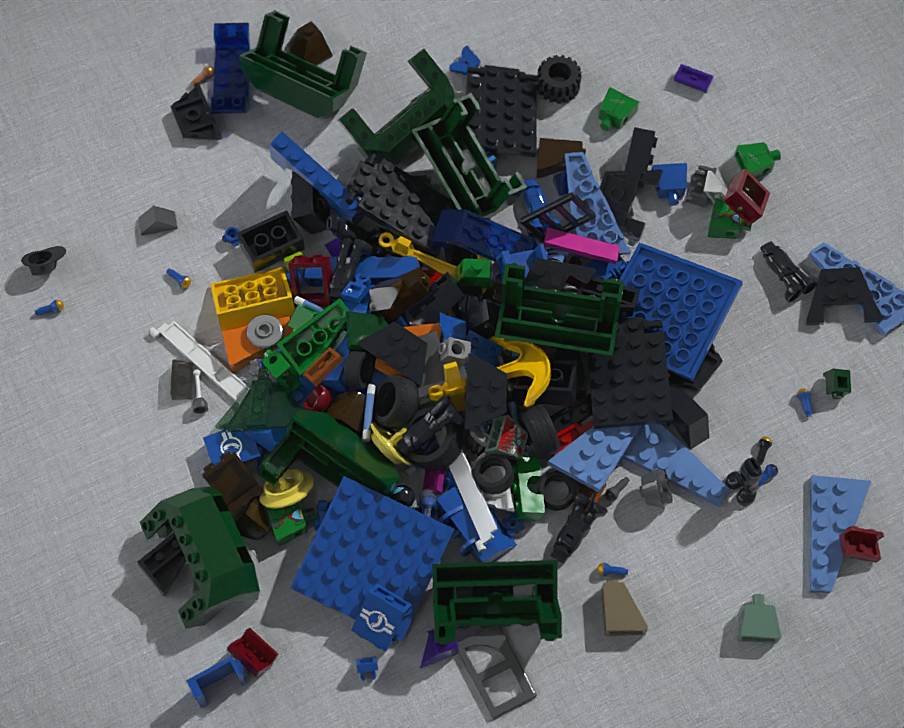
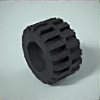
[536,55,582,104]

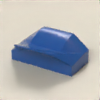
[440,312,466,350]

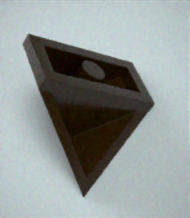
[233,495,270,540]

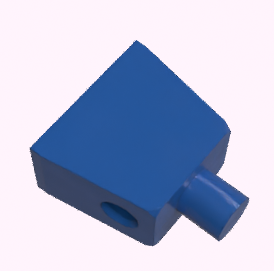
[652,163,687,206]

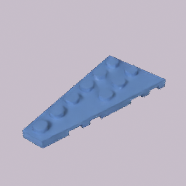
[565,152,631,259]
[808,242,904,336]
[622,424,729,507]
[547,425,642,493]
[810,475,871,593]

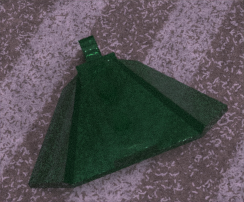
[215,368,303,432]

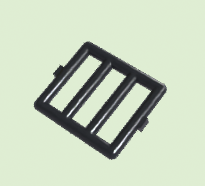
[519,192,596,243]

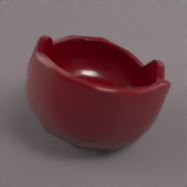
[304,384,332,412]

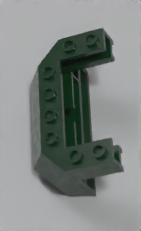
[239,10,367,118]
[337,49,455,165]
[412,93,527,227]
[495,263,624,356]
[258,409,400,497]
[139,486,260,629]
[432,560,562,645]

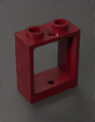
[724,168,770,226]
[288,255,333,307]

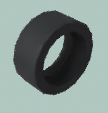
[344,351,374,389]
[474,454,514,495]
[538,471,576,511]

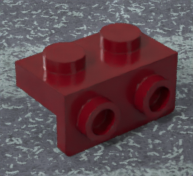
[839,526,884,563]
[226,628,278,677]

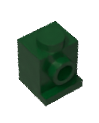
[823,368,851,399]

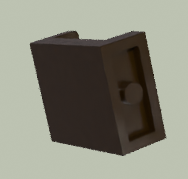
[201,450,263,514]

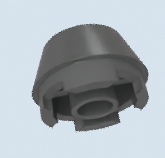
[640,468,673,507]

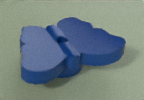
[449,46,480,76]

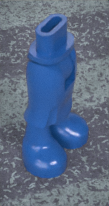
[522,179,562,238]

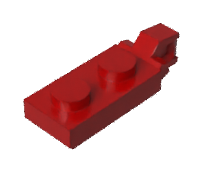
[551,420,594,457]

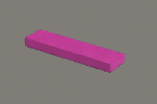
[543,228,619,264]

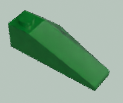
[277,298,349,375]

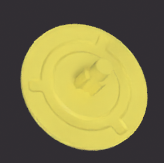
[370,422,412,466]
[259,469,314,508]

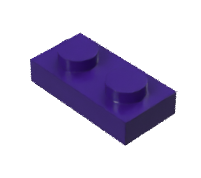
[674,64,713,93]

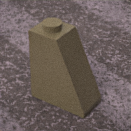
[601,580,648,636]

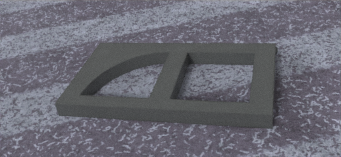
[457,625,537,719]

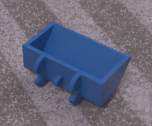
[436,486,517,562]

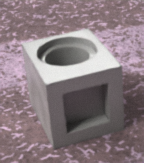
[439,337,471,366]

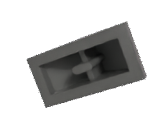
[138,205,178,235]

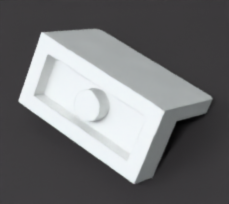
[704,171,727,203]

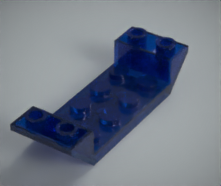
[210,23,251,114]
[431,209,538,263]

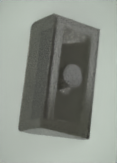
[170,359,194,400]

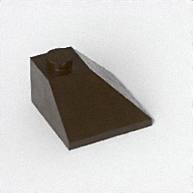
[284,21,333,66]

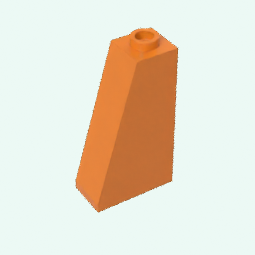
[222,316,293,373]

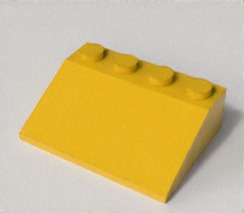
[210,267,295,332]

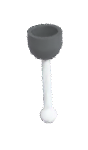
[192,369,208,414]

